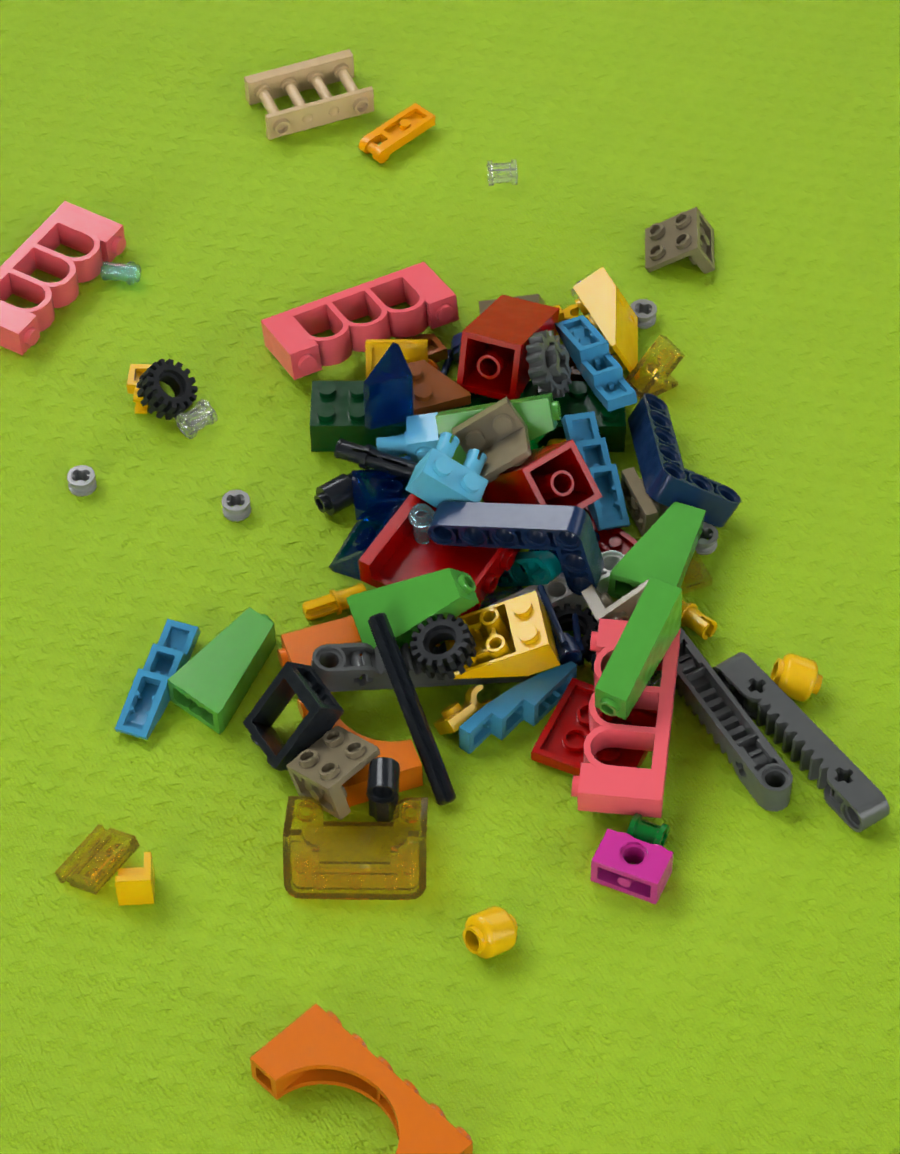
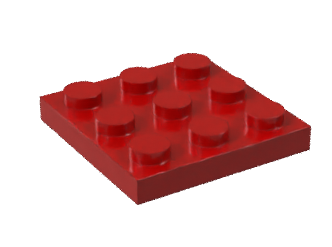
[531,678,657,776]

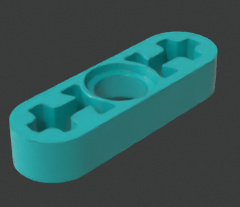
[497,551,561,587]

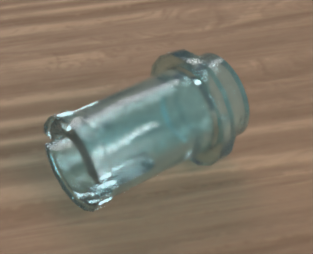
[101,261,141,285]
[408,503,434,544]

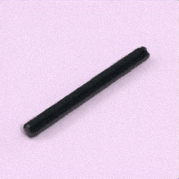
[368,613,456,805]

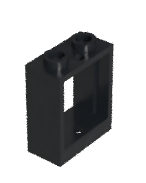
[243,662,344,771]

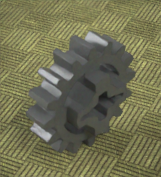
[526,330,572,399]

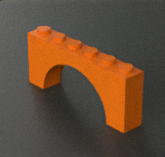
[277,615,423,807]
[250,1004,473,1154]

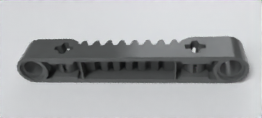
[659,628,793,812]
[311,641,538,692]
[713,652,890,833]

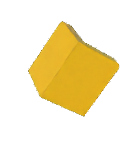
[115,852,155,906]

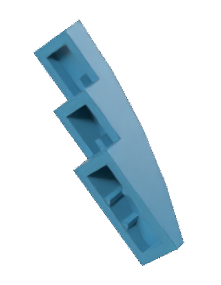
[555,315,637,412]
[561,411,630,531]
[115,619,200,740]
[459,661,577,754]

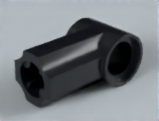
[366,757,400,824]

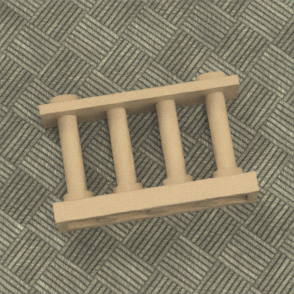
[244,49,374,140]

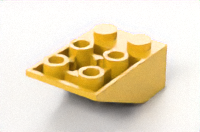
[573,267,638,378]
[445,590,560,679]

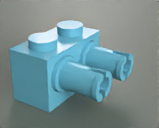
[376,412,439,478]
[406,432,489,508]

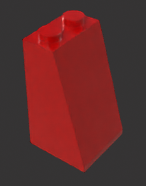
[457,294,560,400]
[482,439,603,509]

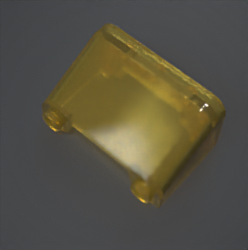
[283,796,428,900]

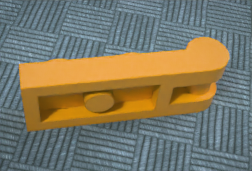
[358,103,435,164]

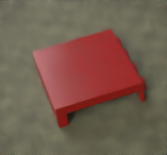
[358,493,521,618]

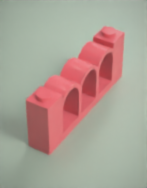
[0,201,126,355]
[261,262,459,380]
[571,618,681,818]

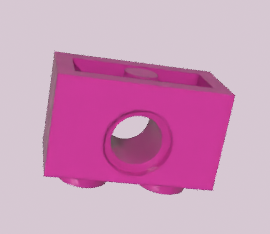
[590,829,674,904]

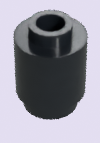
[314,473,364,516]

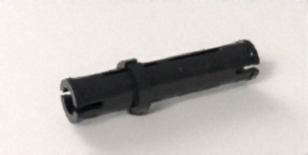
[334,438,418,480]

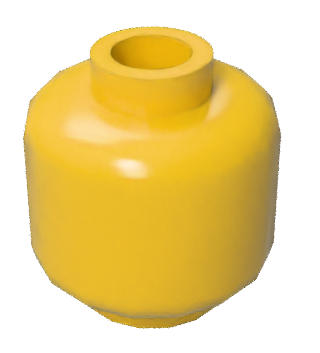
[770,654,823,702]
[463,906,518,959]

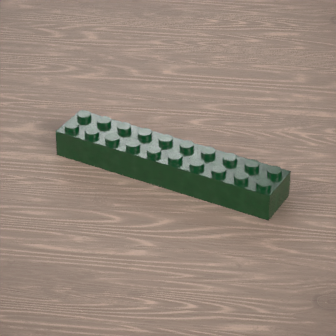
[310,381,626,452]

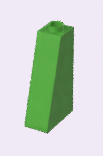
[435,393,561,465]
[607,501,706,599]
[346,568,479,649]
[595,576,682,720]
[167,607,276,734]

